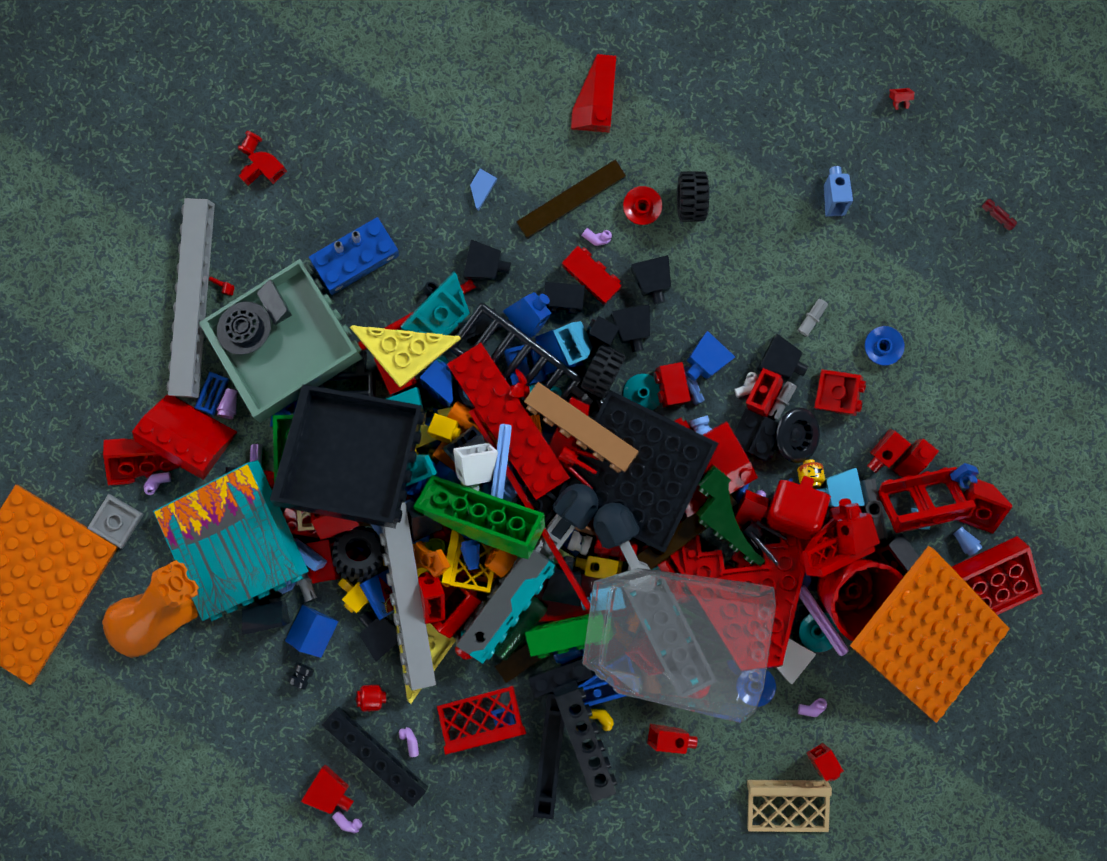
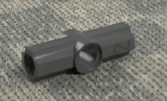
[860,478,888,539]

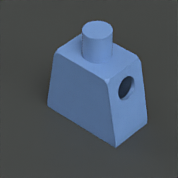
[824,166,853,216]

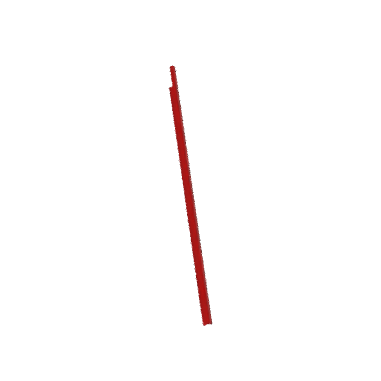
[469,408,592,610]

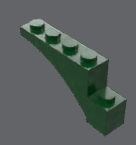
[696,464,765,566]

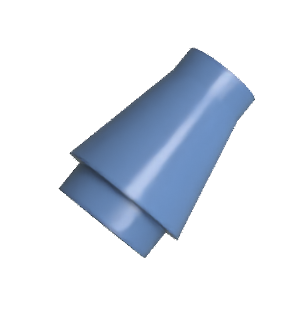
[953,527,982,557]

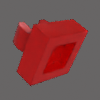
[889,88,915,110]

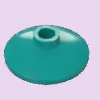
[623,374,660,410]
[799,613,839,652]

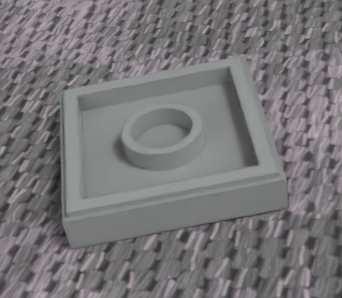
[87,494,144,549]

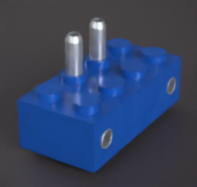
[309,217,399,295]

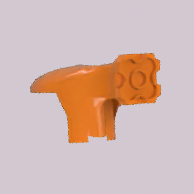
[102,560,199,658]

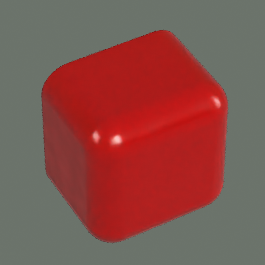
[766,476,831,540]

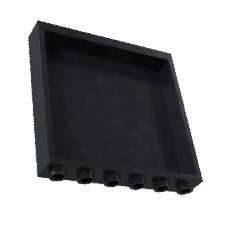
[270,384,426,529]

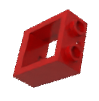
[429,574,482,638]

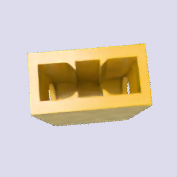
[575,556,623,581]

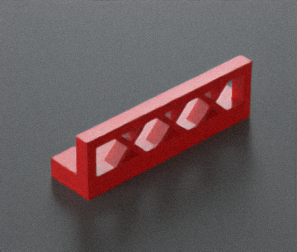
[802,536,875,577]

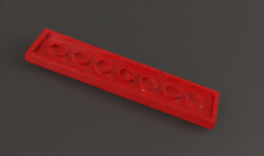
[447,343,570,500]

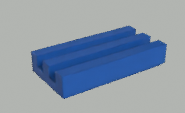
[195,372,229,416]

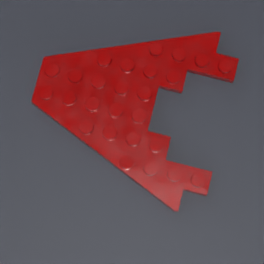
[670,515,811,671]

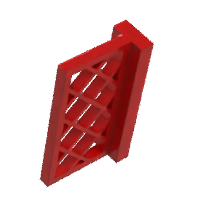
[437,686,526,755]

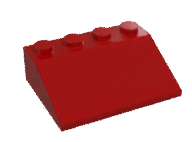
[132,394,237,480]
[685,421,758,517]
[952,536,1043,615]

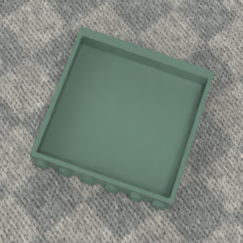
[199,259,362,423]

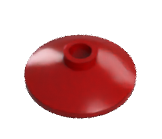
[623,186,662,225]

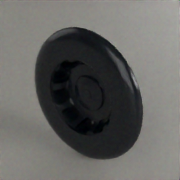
[217,302,271,355]
[776,407,820,463]

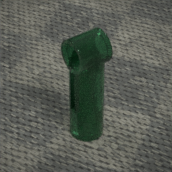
[494,596,548,661]

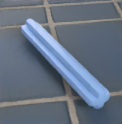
[491,424,512,499]

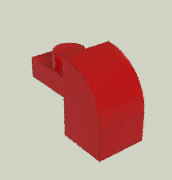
[239,152,287,186]

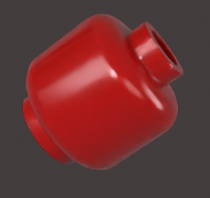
[356,685,386,712]

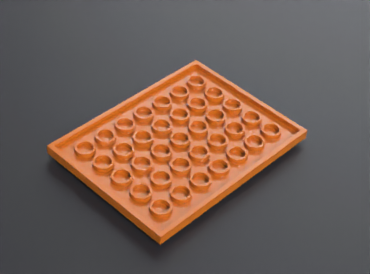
[0,485,118,685]
[850,546,1010,723]

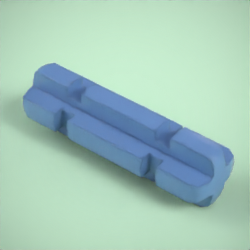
[684,367,704,405]

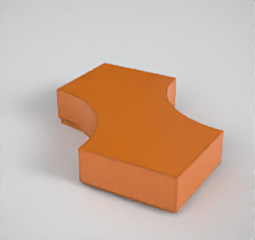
[413,541,451,578]

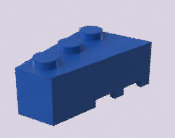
[578,653,639,706]

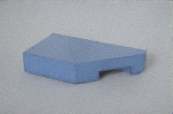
[470,169,497,210]

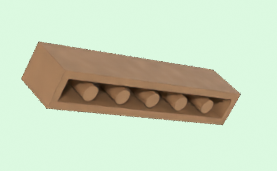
[524,382,639,473]

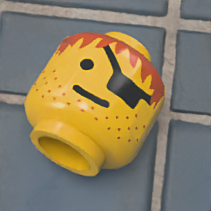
[797,459,825,489]

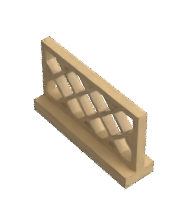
[747,780,832,832]

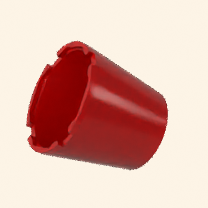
[817,558,904,641]

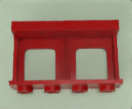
[878,467,976,533]

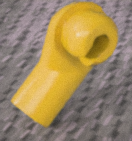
[589,708,614,731]

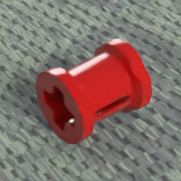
[238,131,262,156]

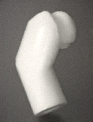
[734,372,758,398]

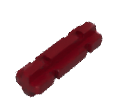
[982,199,1017,231]

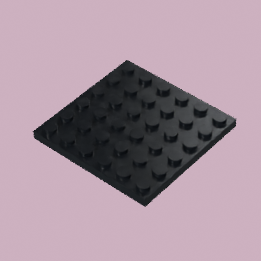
[557,390,719,553]

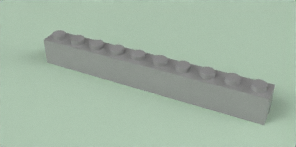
[167,198,215,398]
[379,503,436,691]

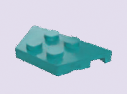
[401,272,470,335]

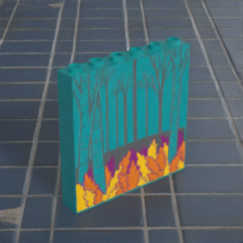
[153,460,309,621]

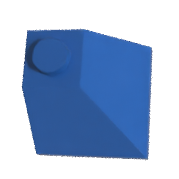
[419,360,453,408]

